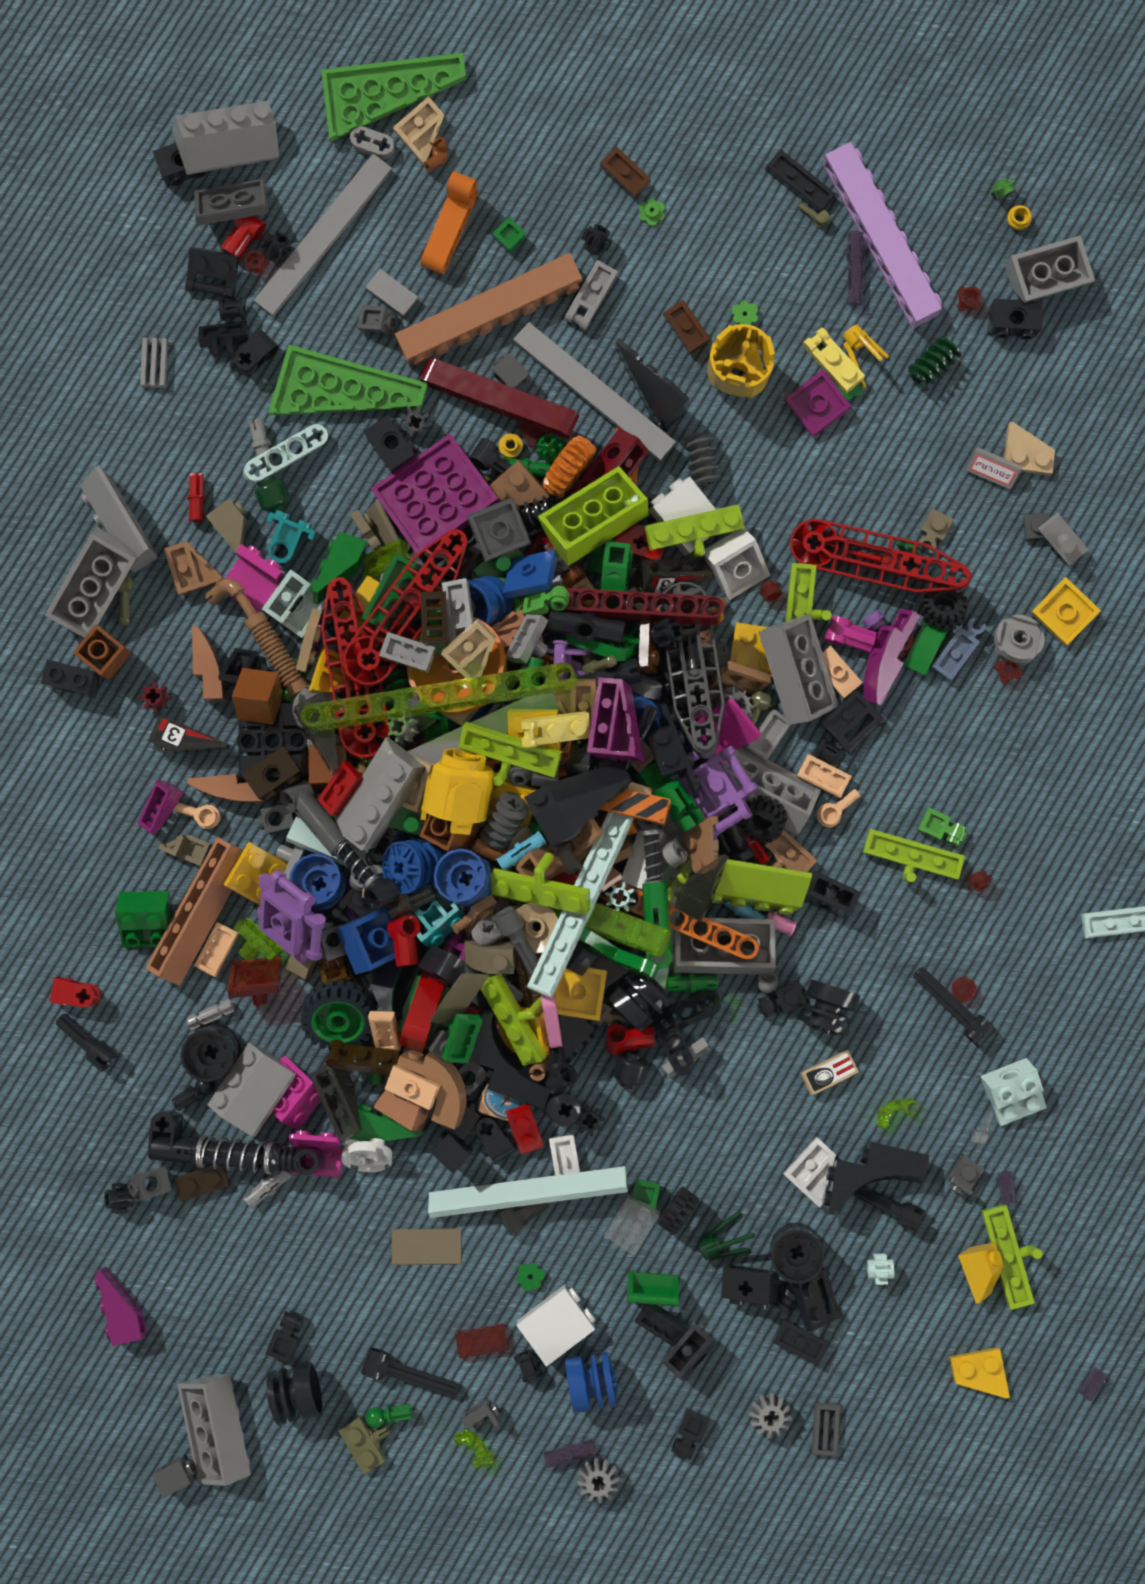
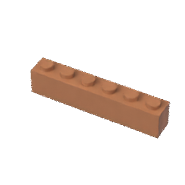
[145,837,243,986]

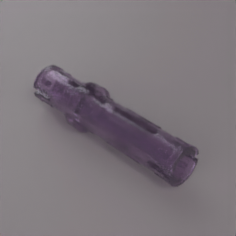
[846,230,865,306]

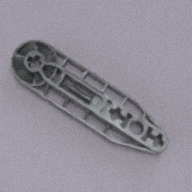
[660,582,725,758]

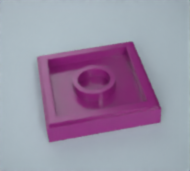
[784,369,852,438]

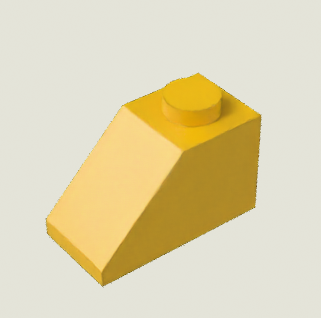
[958,1242,1004,1304]

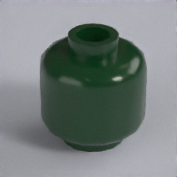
[254,476,290,514]

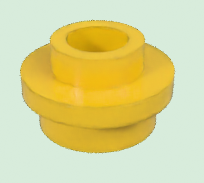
[1007,205,1032,230]
[499,434,523,458]

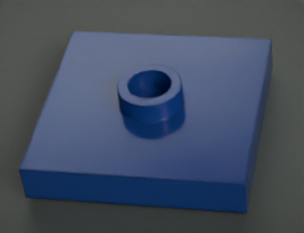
[502,549,559,599]

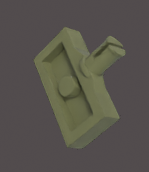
[338,1415,391,1475]

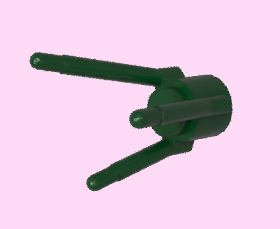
[698,1211,755,1261]

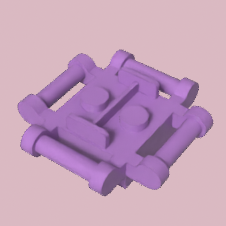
[670,740,758,840]
[257,870,325,964]

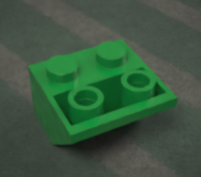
[115,891,173,948]

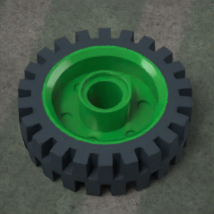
[301,980,376,1049]

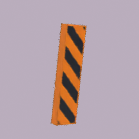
[599,789,672,825]

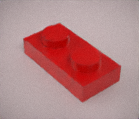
[317,762,364,816]
[506,1104,544,1155]

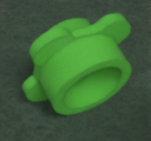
[989,177,1016,198]

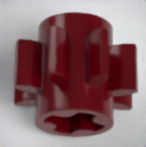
[139,682,172,713]

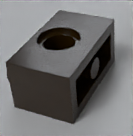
[242,746,303,801]

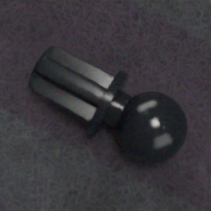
[171,1080,215,1111]

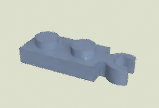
[930,616,987,682]

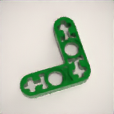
[563,628,640,661]
[578,927,660,979]

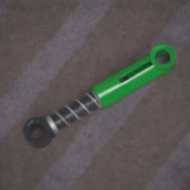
[637,819,673,969]

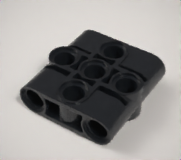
[236,703,309,780]

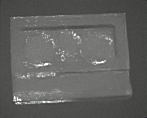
[604,1194,660,1256]

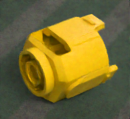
[707,324,775,398]
[421,748,495,835]

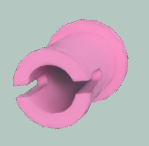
[765,911,797,936]

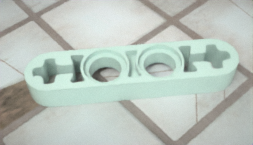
[243,424,328,483]

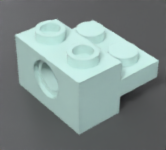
[262,569,326,638]
[981,1058,1047,1126]

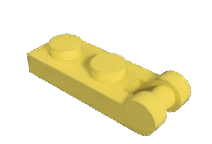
[802,327,865,394]
[521,711,590,747]

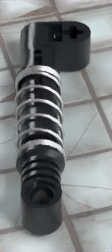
[148,1110,325,1175]

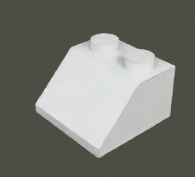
[703,528,771,600]

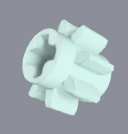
[605,882,636,913]
[867,1253,894,1285]

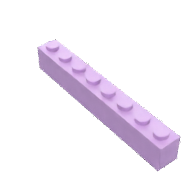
[822,142,942,329]

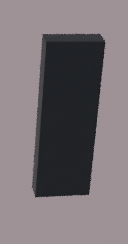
[765,149,836,213]

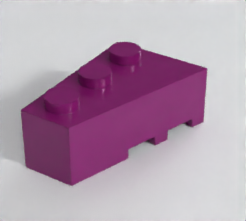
[587,677,644,762]

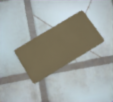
[429,974,489,1023]
[392,1229,461,1265]

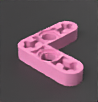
[537,954,562,1048]

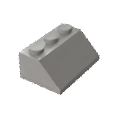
[1005,235,1095,303]
[207,1042,297,1138]

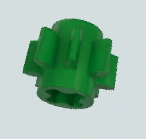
[536,434,566,464]

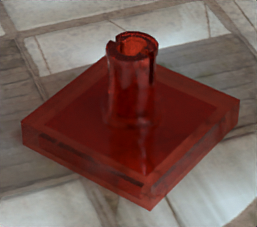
[227,956,282,1006]

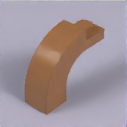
[515,818,604,880]
[397,1050,466,1129]

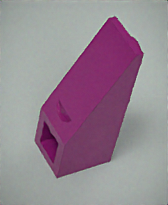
[95,1266,147,1346]

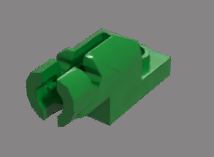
[635,762,706,833]

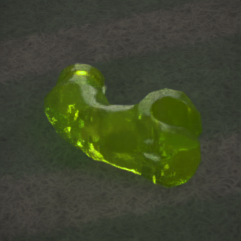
[877,1098,918,1128]
[454,1429,493,1469]

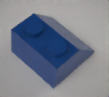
[336,905,395,975]

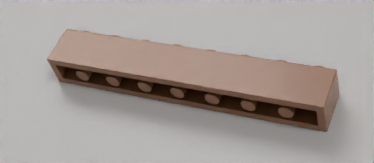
[395,253,582,366]

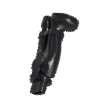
[713,809,755,862]

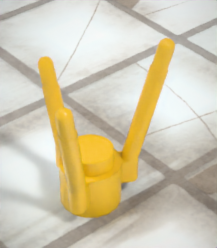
[843,324,889,388]

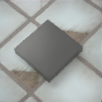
[466,497,531,562]

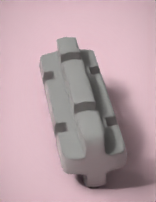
[187,999,235,1031]

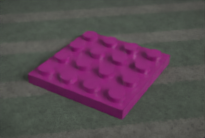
[370,434,500,559]

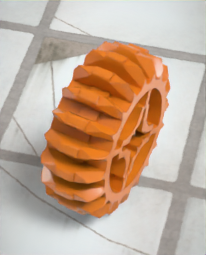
[543,435,596,499]

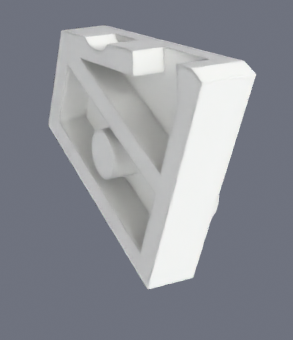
[783,1137,836,1208]

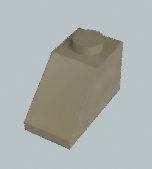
[206,498,248,557]
[464,940,516,974]

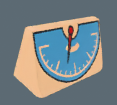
[478,1083,532,1121]

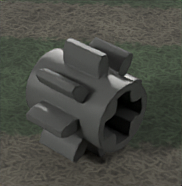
[400,405,430,436]

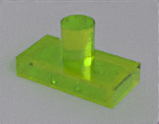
[364,539,407,579]
[234,917,283,961]

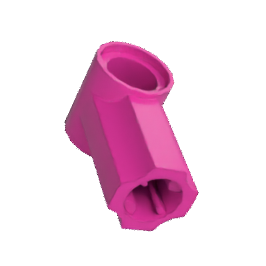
[824,616,877,653]

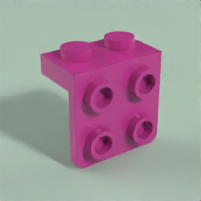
[225,544,285,613]
[687,699,761,764]
[272,1056,322,1130]
[289,1131,343,1178]

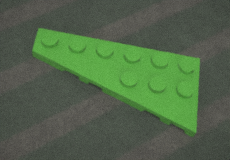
[321,53,467,142]
[268,345,428,415]

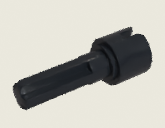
[571,658,642,687]
[56,1013,118,1072]
[855,1186,925,1233]

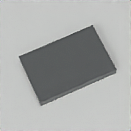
[194,179,269,226]

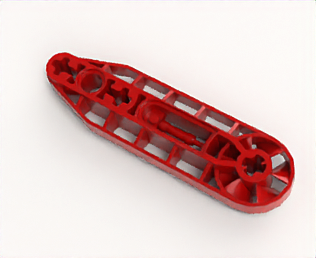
[790,519,971,593]
[342,529,467,687]
[321,577,390,760]

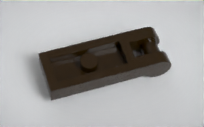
[325,1039,399,1076]

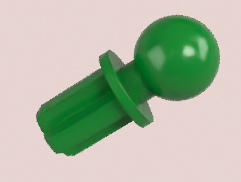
[366,1404,412,1428]

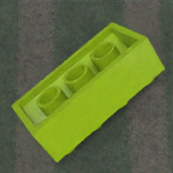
[538,466,649,566]
[700,858,812,915]

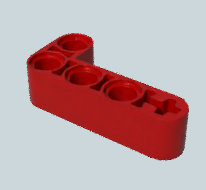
[399,973,445,1053]

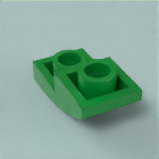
[903,621,949,675]

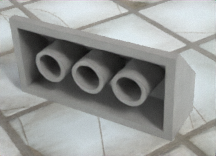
[172,101,279,175]
[80,465,159,573]
[45,527,136,638]
[759,614,839,725]
[336,737,425,851]
[725,747,821,836]
[674,917,776,975]
[177,1374,251,1486]

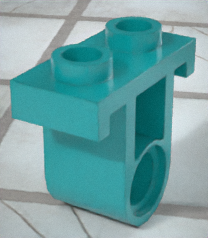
[266,510,316,564]
[412,891,467,948]

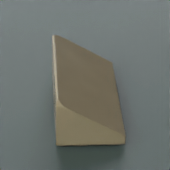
[366,501,402,555]

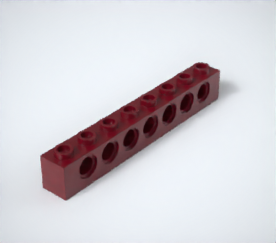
[505,428,649,596]

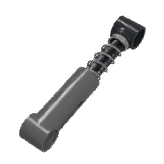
[280,780,400,911]

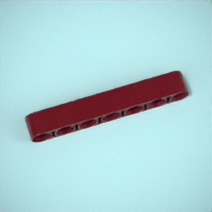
[419,358,580,439]
[562,588,725,625]

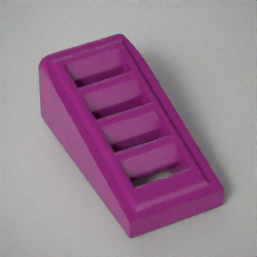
[137,780,184,835]

